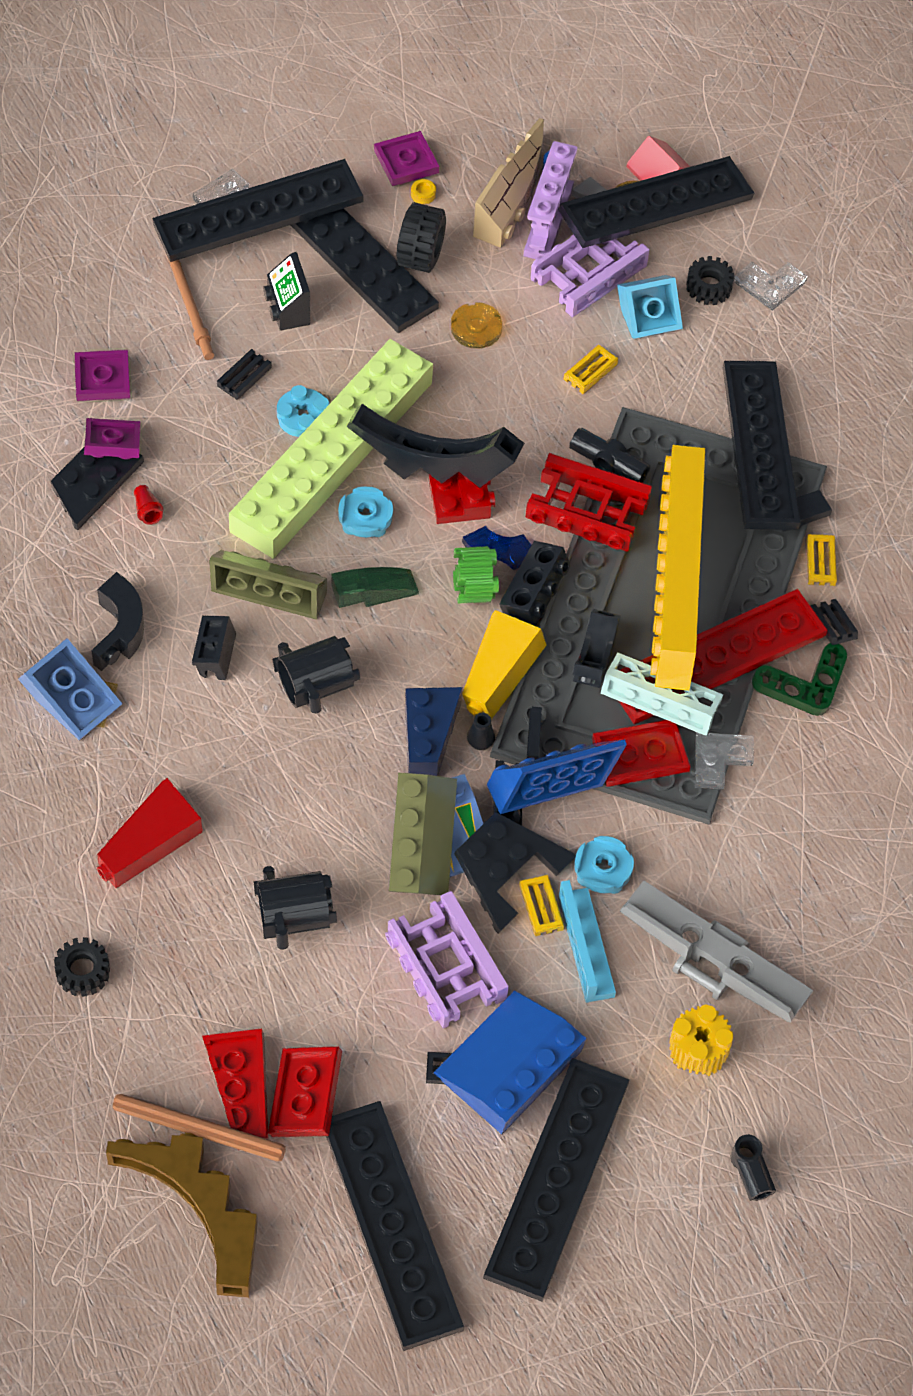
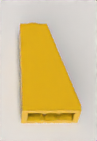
[462,610,547,720]

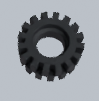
[686,256,735,305]
[54,937,110,997]

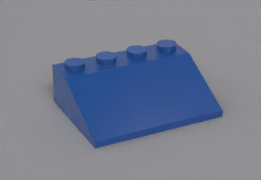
[487,739,627,814]
[434,990,586,1135]

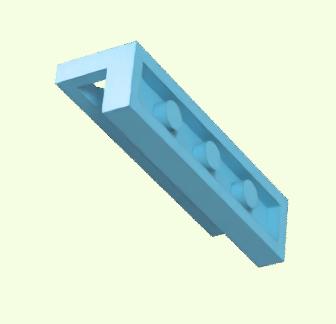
[559,880,616,1003]

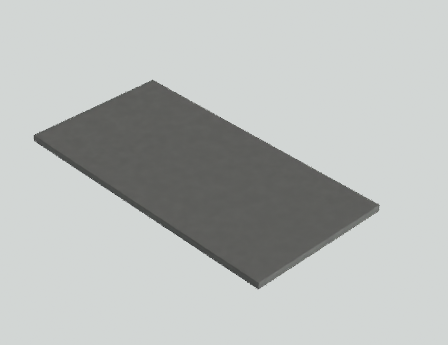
[490,407,827,825]

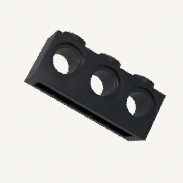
[499,540,570,626]

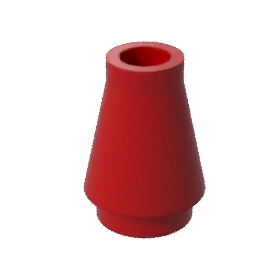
[133,485,164,525]

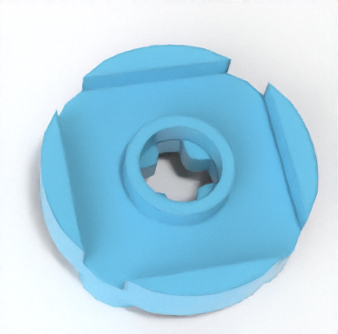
[277,385,329,437]
[338,486,393,538]
[574,836,634,894]

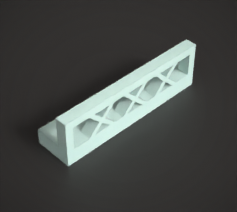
[601,653,723,736]

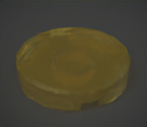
[451,302,502,349]

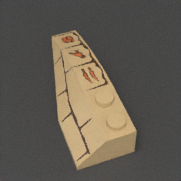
[473,118,544,248]

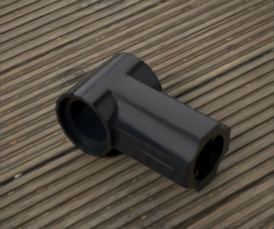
[730,1134,776,1201]

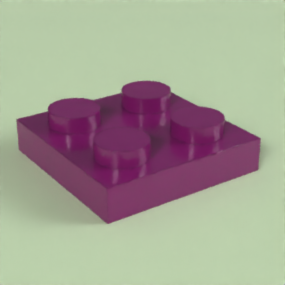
[374,131,440,186]
[75,350,130,401]
[84,418,140,459]

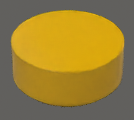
[411,179,436,204]

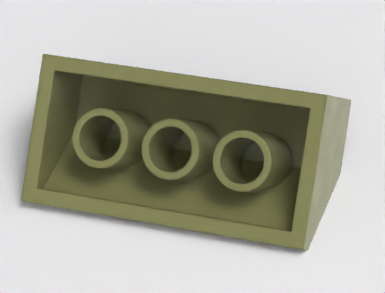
[209,550,327,620]
[389,772,457,895]

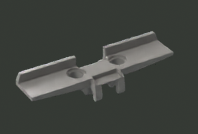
[620,881,813,1023]

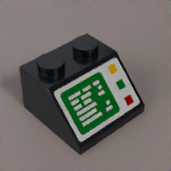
[263,252,310,331]

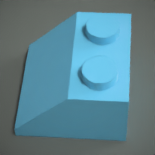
[617,275,683,339]

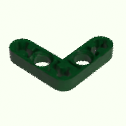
[752,643,847,716]

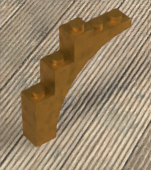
[106,1133,257,1298]

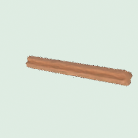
[112,1094,286,1161]

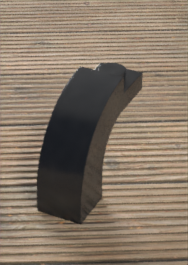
[91,572,144,671]
[573,609,621,688]

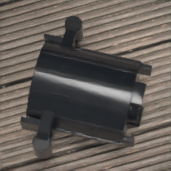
[272,636,360,714]
[253,866,337,950]

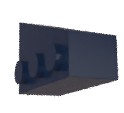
[405,687,463,776]

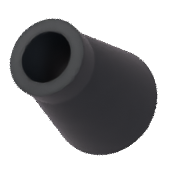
[467,713,495,750]

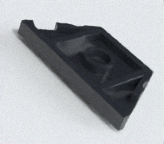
[51,446,144,530]

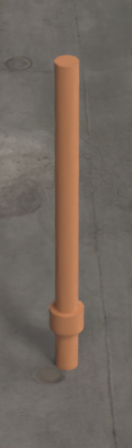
[165,252,214,360]

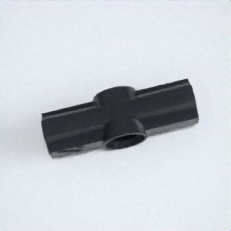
[569,428,650,483]

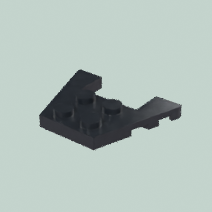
[454,812,576,934]

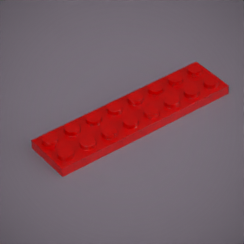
[619,588,827,725]

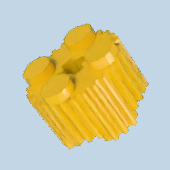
[669,1004,733,1076]

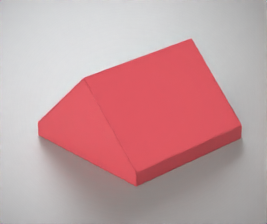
[626,136,690,181]

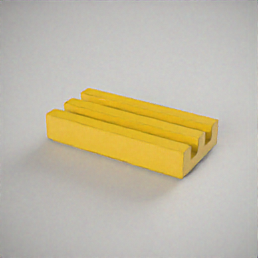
[564,344,618,394]
[806,534,837,586]
[519,875,564,936]

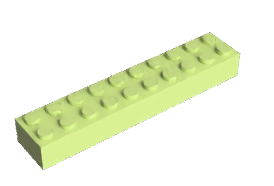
[229,339,433,559]

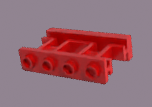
[525,453,652,551]

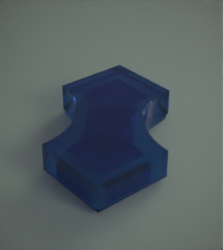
[462,526,531,570]

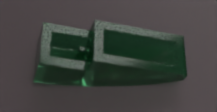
[331,567,419,608]

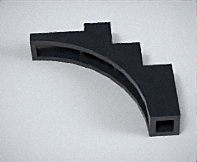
[346,403,525,488]

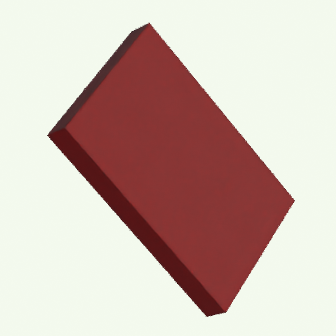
[592,720,690,787]
[268,1046,343,1137]

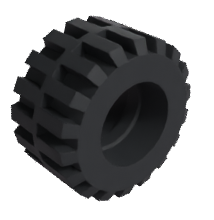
[397,202,446,273]

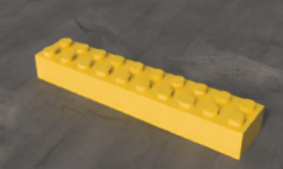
[650,445,705,690]

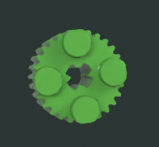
[453,546,499,604]

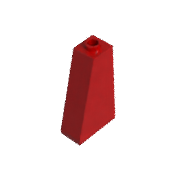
[97,778,202,888]

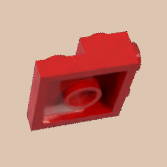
[428,472,495,524]

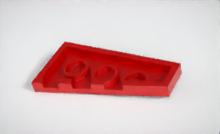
[202,1028,269,1151]

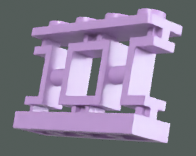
[524,141,577,259]
[531,234,649,318]
[385,891,508,1029]

